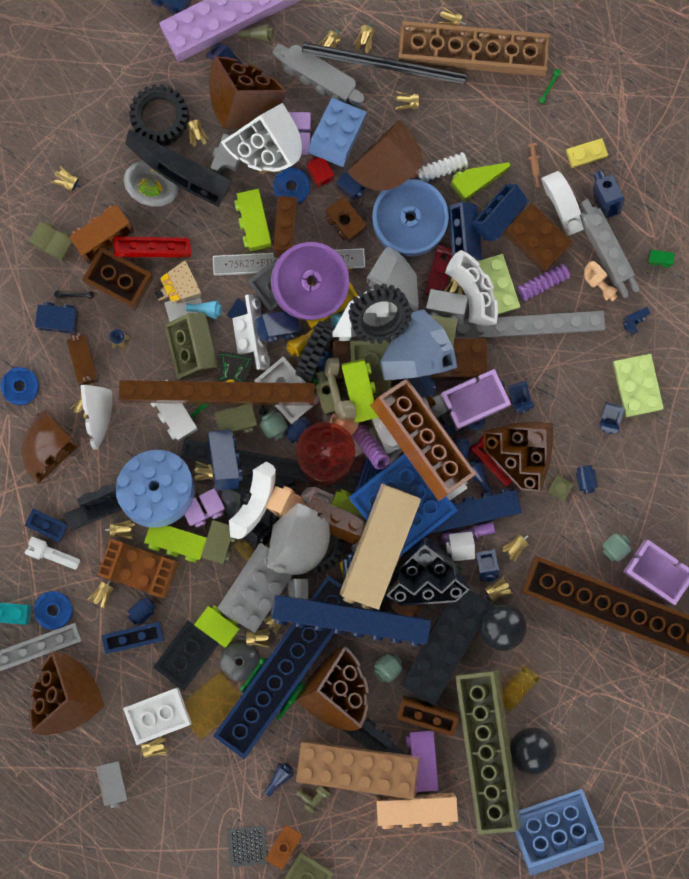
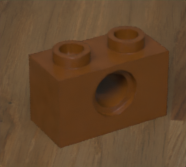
[325,196,367,243]

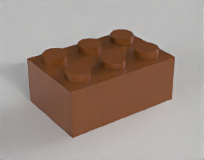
[69,205,134,264]

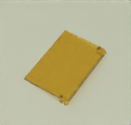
[184,672,241,740]

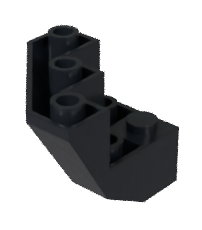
[222,473,296,550]
[386,535,470,606]

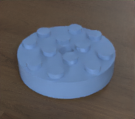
[372,179,449,257]
[116,450,195,528]

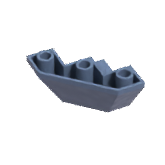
[380,310,457,381]

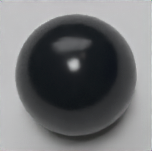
[480,604,527,651]
[510,727,556,775]

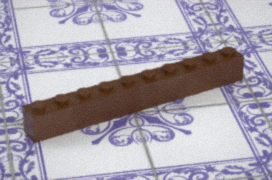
[119,380,315,406]

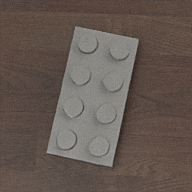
[218,543,292,633]

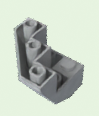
[367,246,419,312]

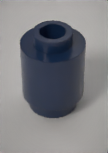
[285,416,314,444]
[576,465,598,494]
[127,597,157,625]

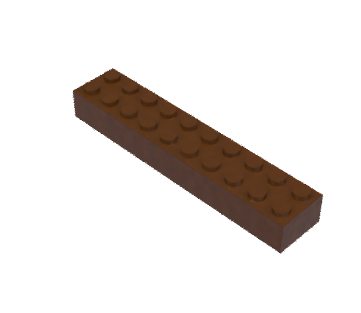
[520,556,689,658]

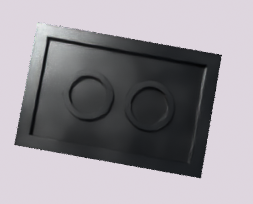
[153,620,219,691]

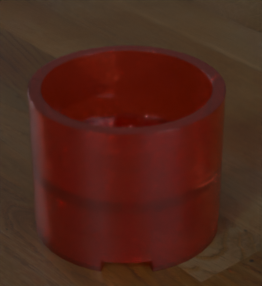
[296,422,355,486]

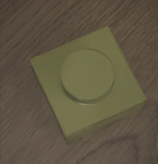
[547,475,573,502]

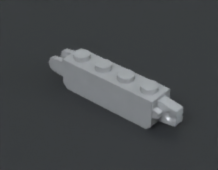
[272,44,364,108]
[580,199,639,298]

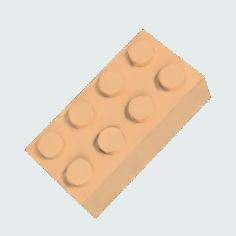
[376,793,458,829]

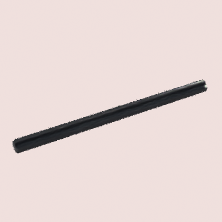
[302,42,467,84]

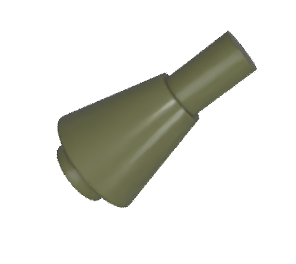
[239,24,274,43]

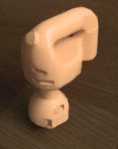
[584,261,618,302]

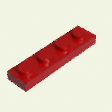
[113,236,191,258]

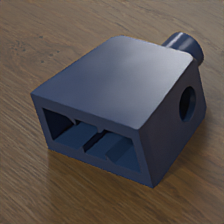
[593,170,625,218]

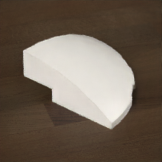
[81,385,112,450]

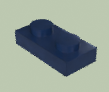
[24,508,68,542]

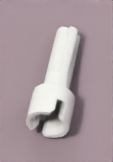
[25,537,80,569]

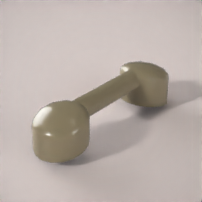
[324,357,356,420]

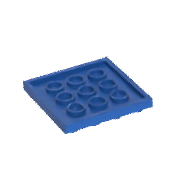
[348,453,458,557]

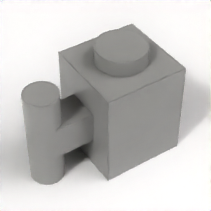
[288,579,309,600]

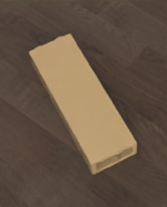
[340,484,421,610]

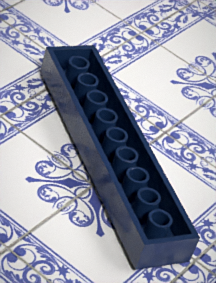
[213,575,356,760]

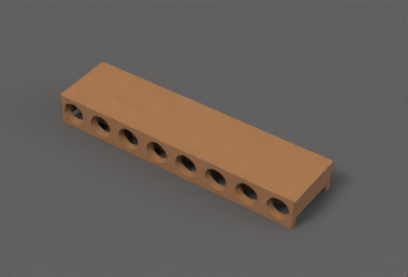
[398,21,550,76]

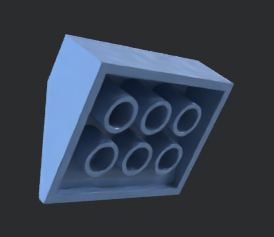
[514,789,604,876]

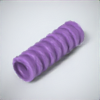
[518,263,570,301]
[353,425,390,469]

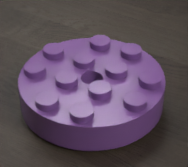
[271,242,349,320]

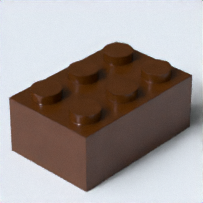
[504,203,573,273]
[82,247,154,311]

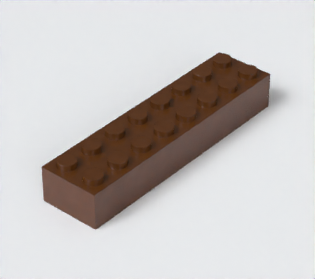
[333,338,487,382]

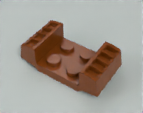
[97,538,179,599]

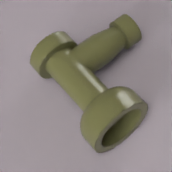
[296,785,332,814]

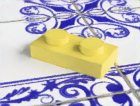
[566,138,608,168]

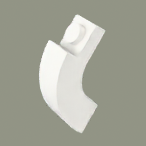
[541,171,584,236]

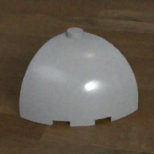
[267,503,331,575]

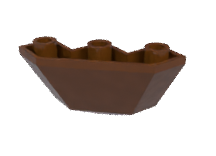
[484,422,553,492]

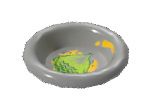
[123,160,180,207]

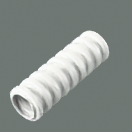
[416,152,468,182]

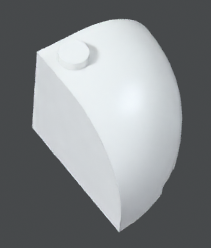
[221,103,302,172]

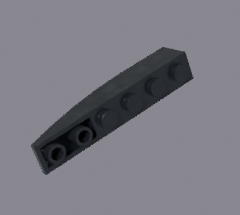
[125,130,232,207]

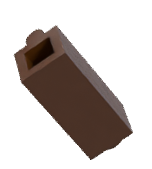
[67,333,99,386]

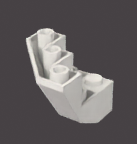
[333,289,397,341]

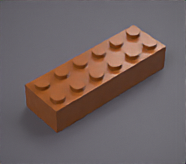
[370,379,476,501]

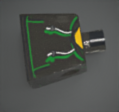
[218,350,255,382]

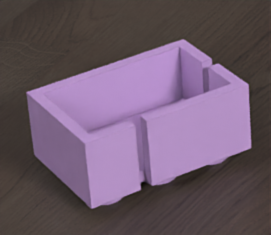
[440,369,511,431]
[623,540,689,605]

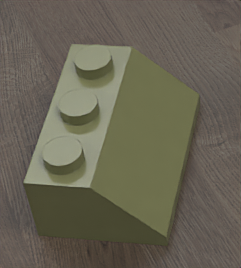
[164,313,218,379]

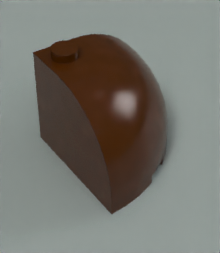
[209,56,286,129]
[347,119,423,190]
[22,410,80,484]
[295,646,369,731]
[29,651,104,735]

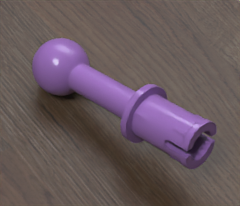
[440,521,496,545]

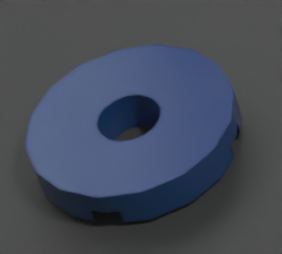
[273,167,310,204]
[0,367,40,406]
[34,591,73,630]

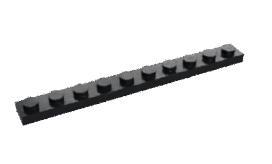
[180,439,360,492]

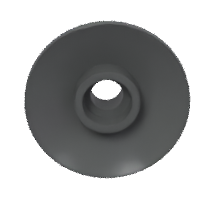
[220,642,259,681]

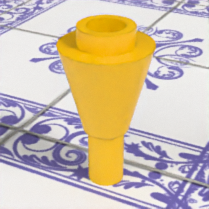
[286,328,314,357]

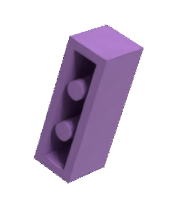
[406,729,438,792]

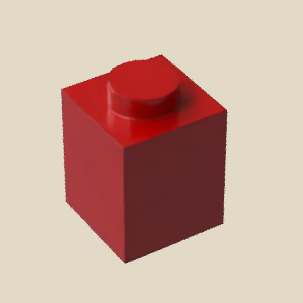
[307,156,334,188]

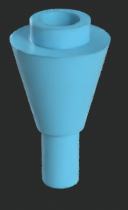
[186,300,222,319]

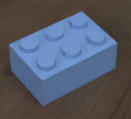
[308,98,367,167]

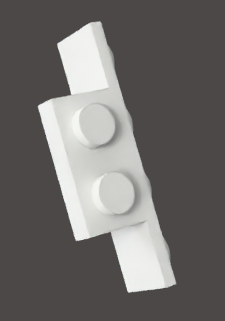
[232,294,270,371]

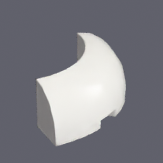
[445,250,498,326]
[229,462,276,539]

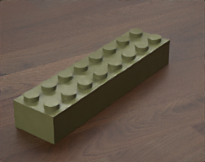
[456,670,522,835]

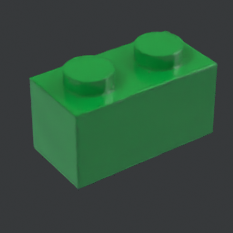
[648,249,675,268]

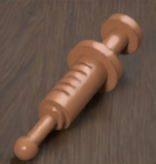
[528,143,540,188]

